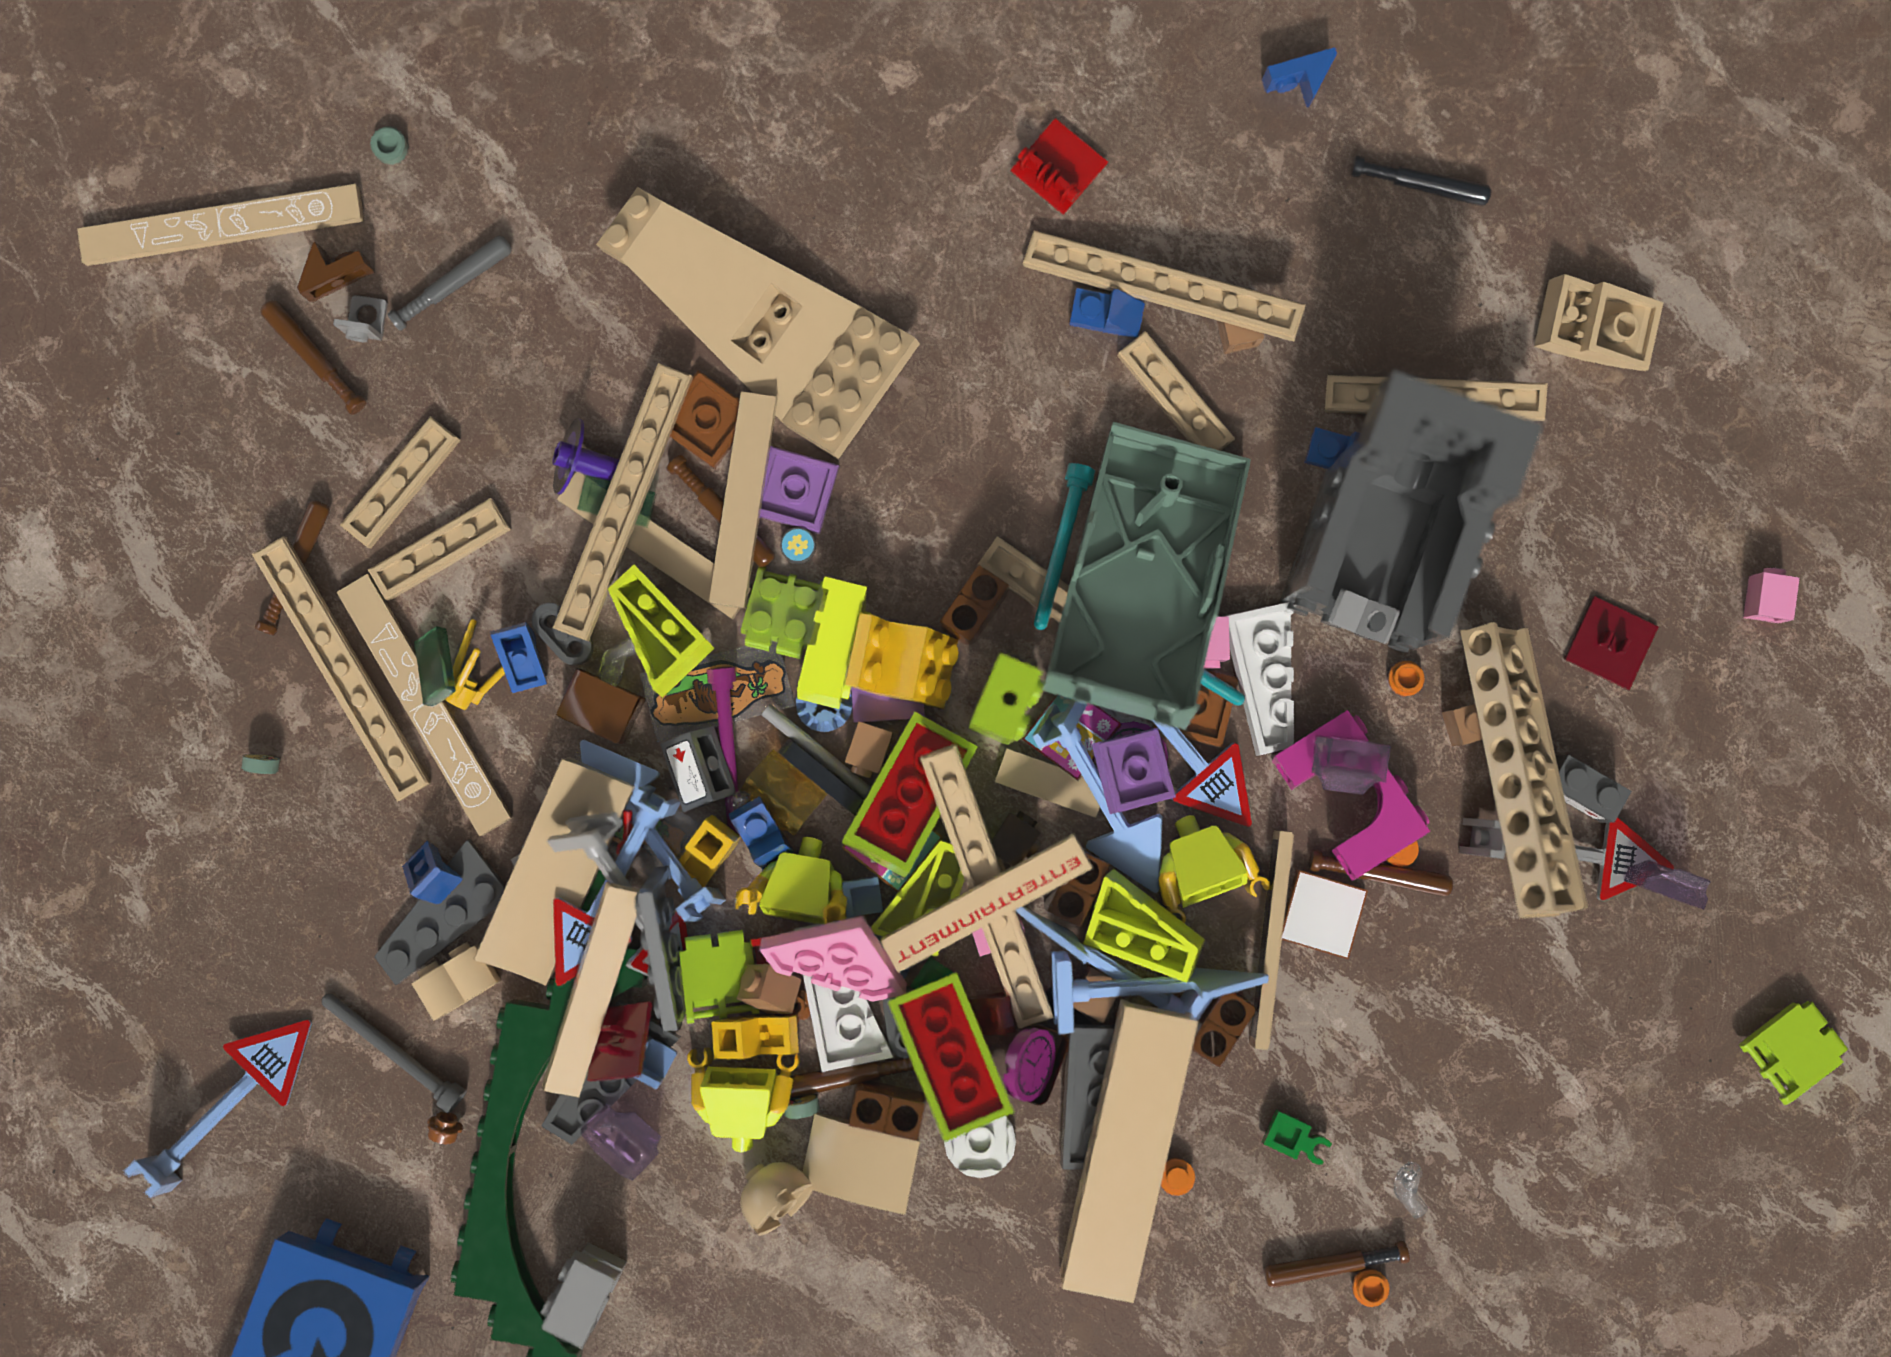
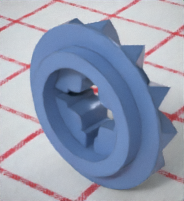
[796,693,853,732]

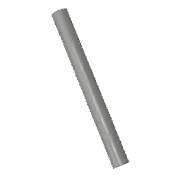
[761,704,872,800]

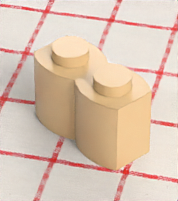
[412,942,502,1021]

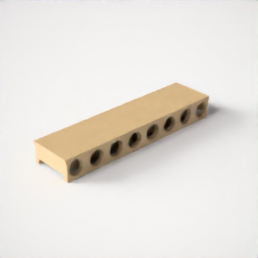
[1460,622,1588,918]
[1059,999,1198,1303]

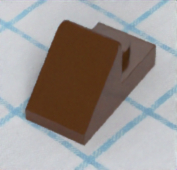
[297,242,375,303]

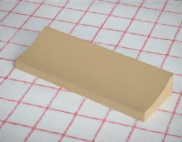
[474,757,635,986]

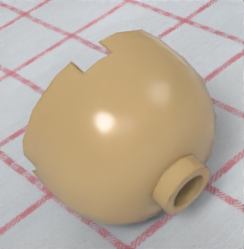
[740,1162,813,1236]

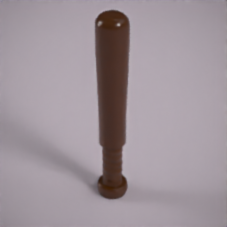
[260,300,367,415]
[666,455,775,567]
[255,500,330,636]
[1309,850,1453,896]
[790,1058,914,1099]

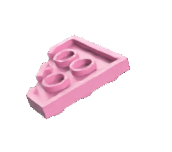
[760,916,907,1002]

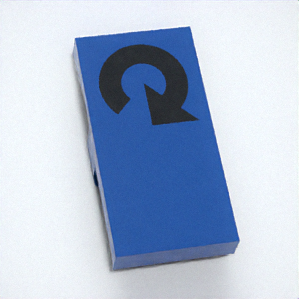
[231,1219,430,1357]

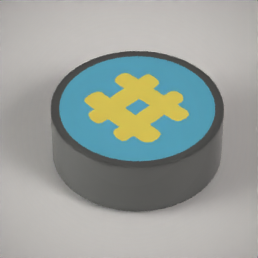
[780,527,816,564]

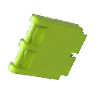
[741,567,823,659]
[679,930,759,1024]
[1739,1001,1848,1105]

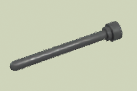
[321,994,467,1114]

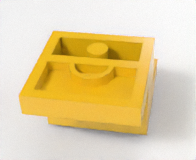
[845,613,958,709]

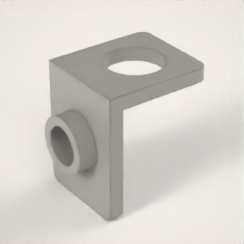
[333,295,388,342]
[1329,589,1400,644]

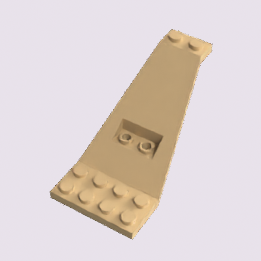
[596,187,920,459]

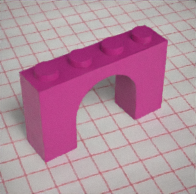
[1272,710,1431,881]

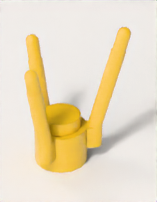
[441,619,505,710]

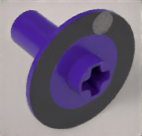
[552,418,620,495]

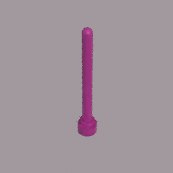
[706,667,740,834]

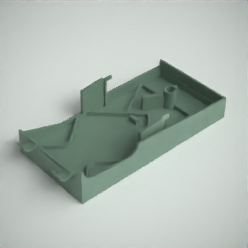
[1043,422,1251,730]

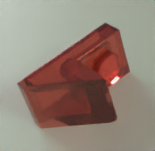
[967,992,1016,1035]

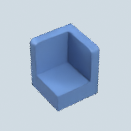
[842,876,883,919]
[634,1035,677,1089]

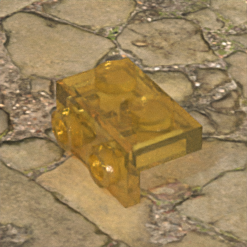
[740,749,828,835]

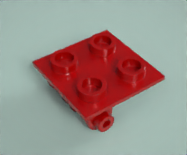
[1010,118,1108,215]

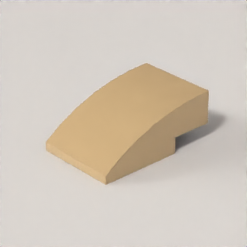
[1534,274,1664,371]
[802,1113,920,1215]

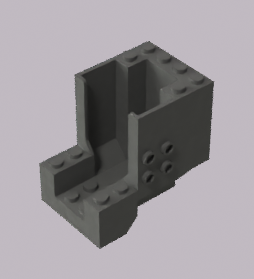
[1280,371,1544,653]

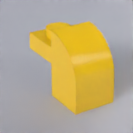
[679,814,741,888]
[712,1014,799,1059]

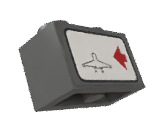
[660,726,737,812]
[1556,755,1632,823]

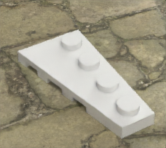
[1225,602,1294,756]

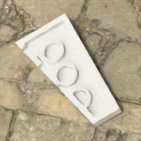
[794,924,893,1072]

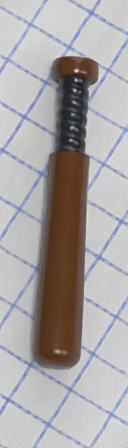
[1264,1241,1410,1288]

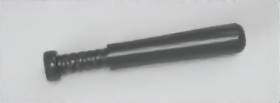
[387,236,512,331]

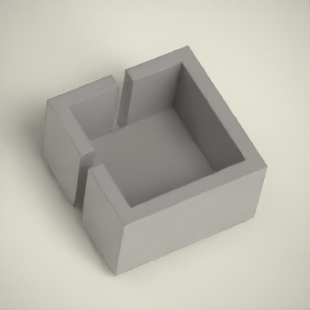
[541,1243,627,1349]

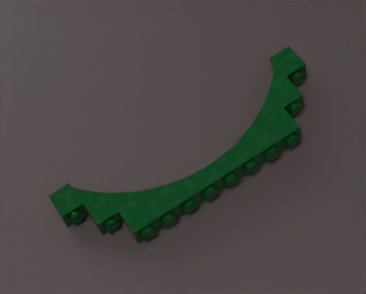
[451,945,648,1357]

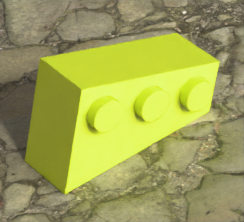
[608,565,715,698]
[797,577,871,709]
[870,840,965,956]
[1083,869,1205,983]

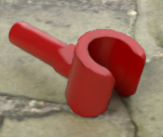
[616,810,641,858]

